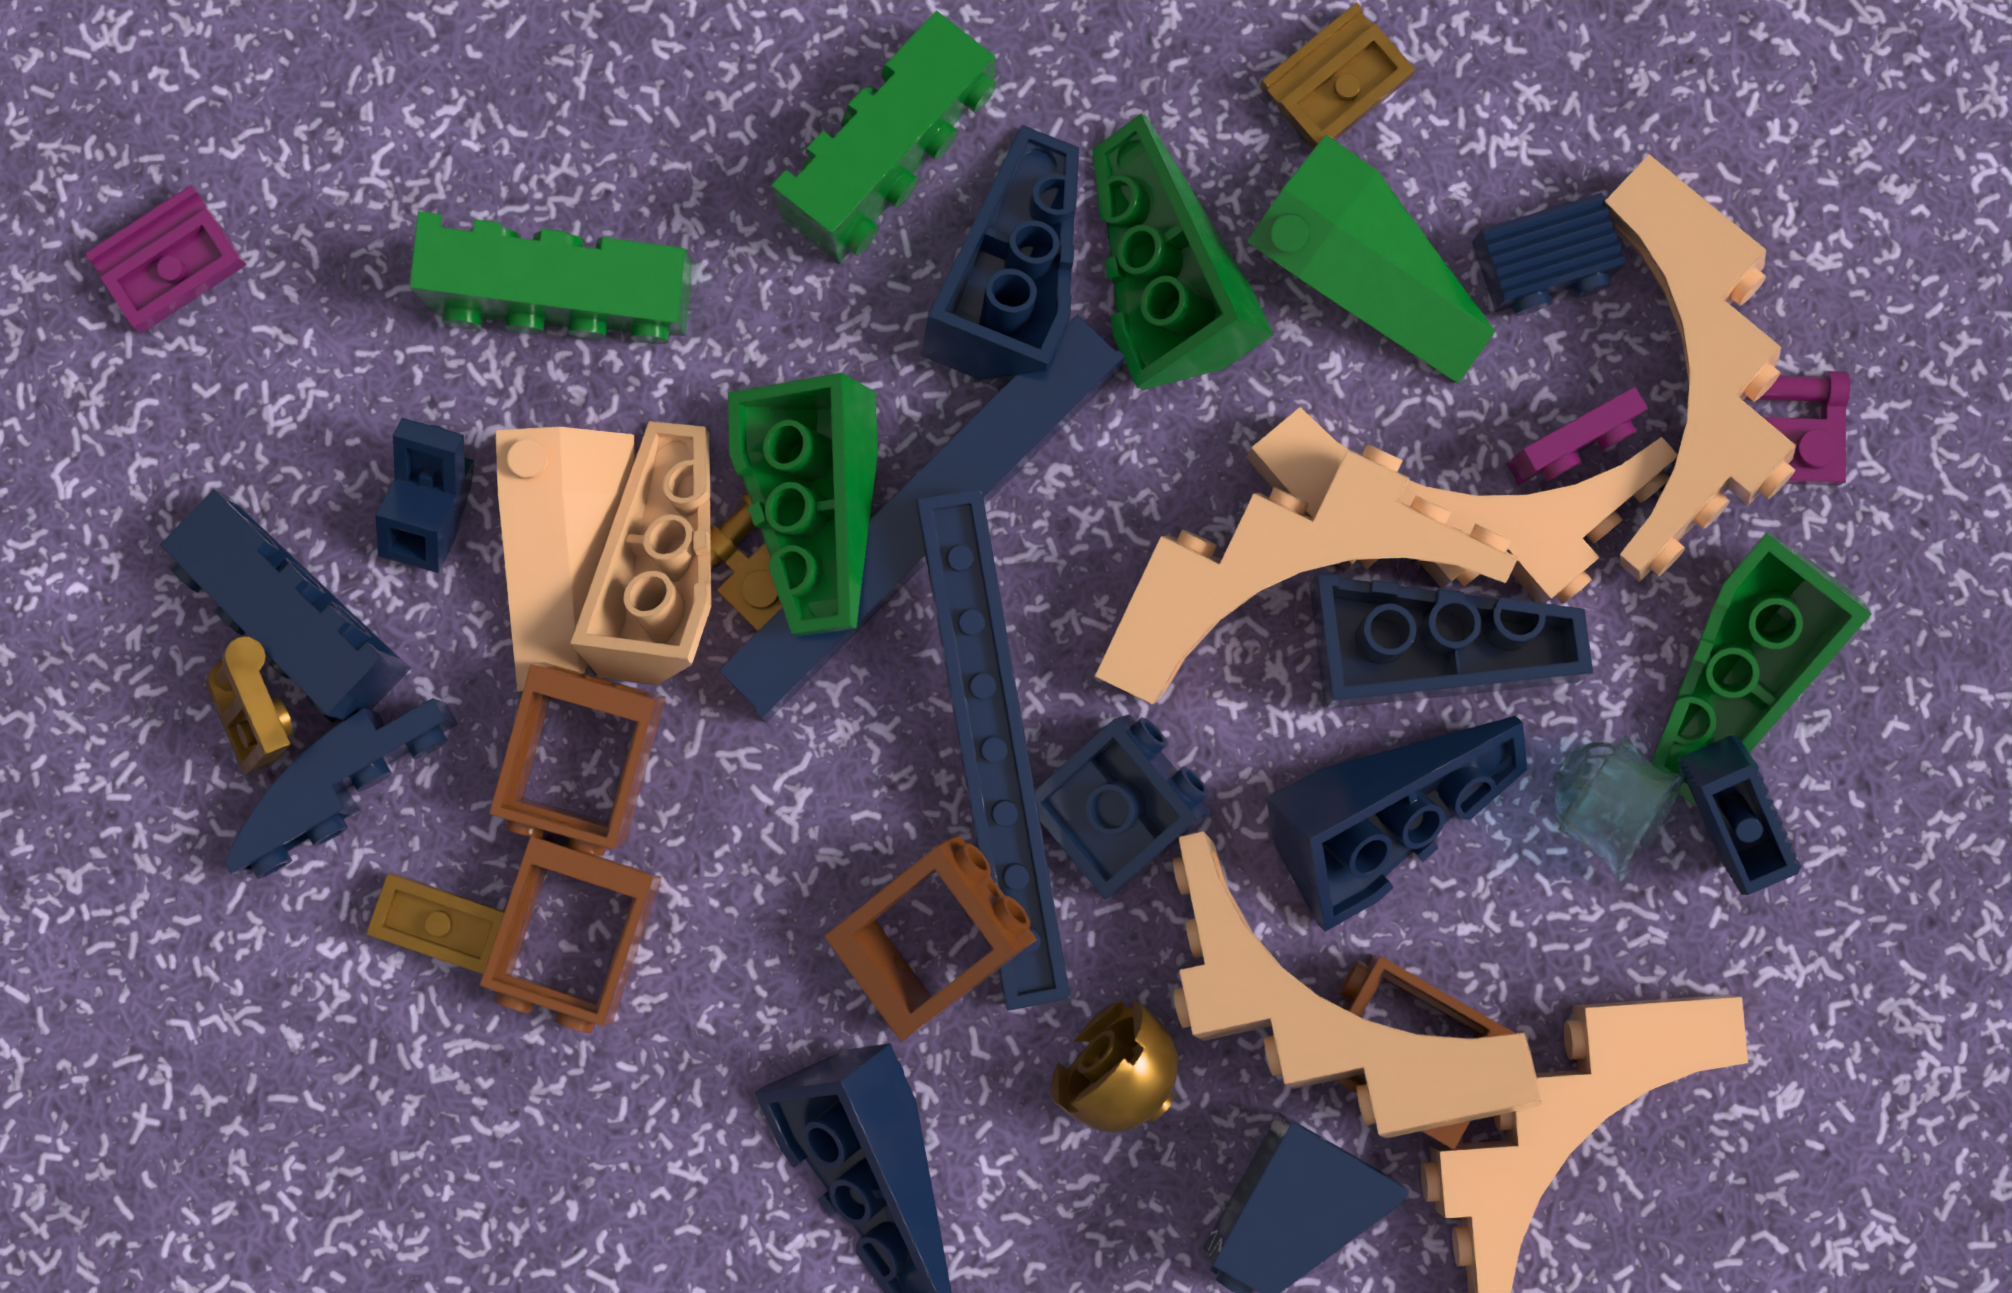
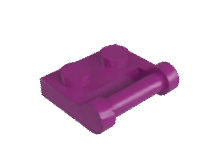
[1744,371,1850,486]

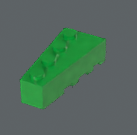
[771,10,998,264]
[410,211,693,344]

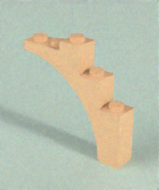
[1605,154,1796,582]
[1246,407,1678,604]
[1095,444,1518,705]
[1173,831,1543,1138]
[1421,995,1748,1293]

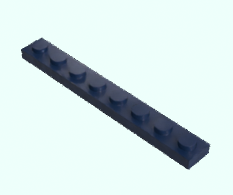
[916,488,1071,1011]

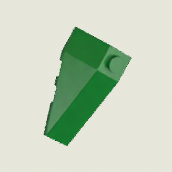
[1092,113,1274,390]

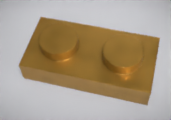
[366,873,505,974]

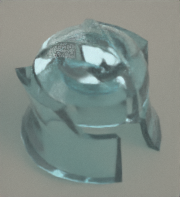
[1553,734,1684,881]

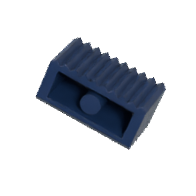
[1472,193,1625,316]
[1677,735,1802,895]

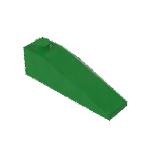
[1246,135,1496,383]
[728,373,878,636]
[1649,532,1872,808]

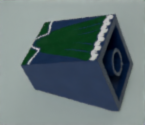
[1203,1112,1410,1293]

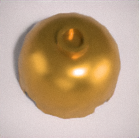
[1050,1000,1179,1133]

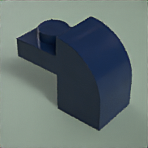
[375,418,474,573]

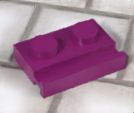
[85,185,247,334]
[1506,387,1648,485]

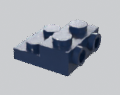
[1035,714,1212,900]

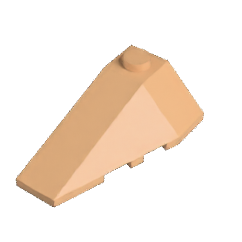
[570,421,711,686]
[496,427,636,692]

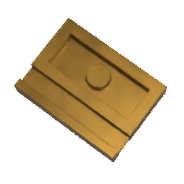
[1259,2,1416,150]

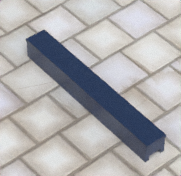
[718,314,1125,722]

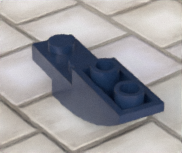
[224,698,458,879]

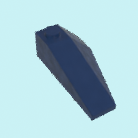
[921,125,1079,380]
[1266,716,1527,932]
[755,1043,952,1293]

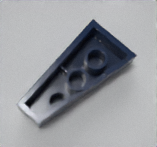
[160,489,411,723]
[1309,572,1593,709]

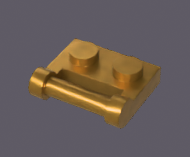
[206,637,293,776]

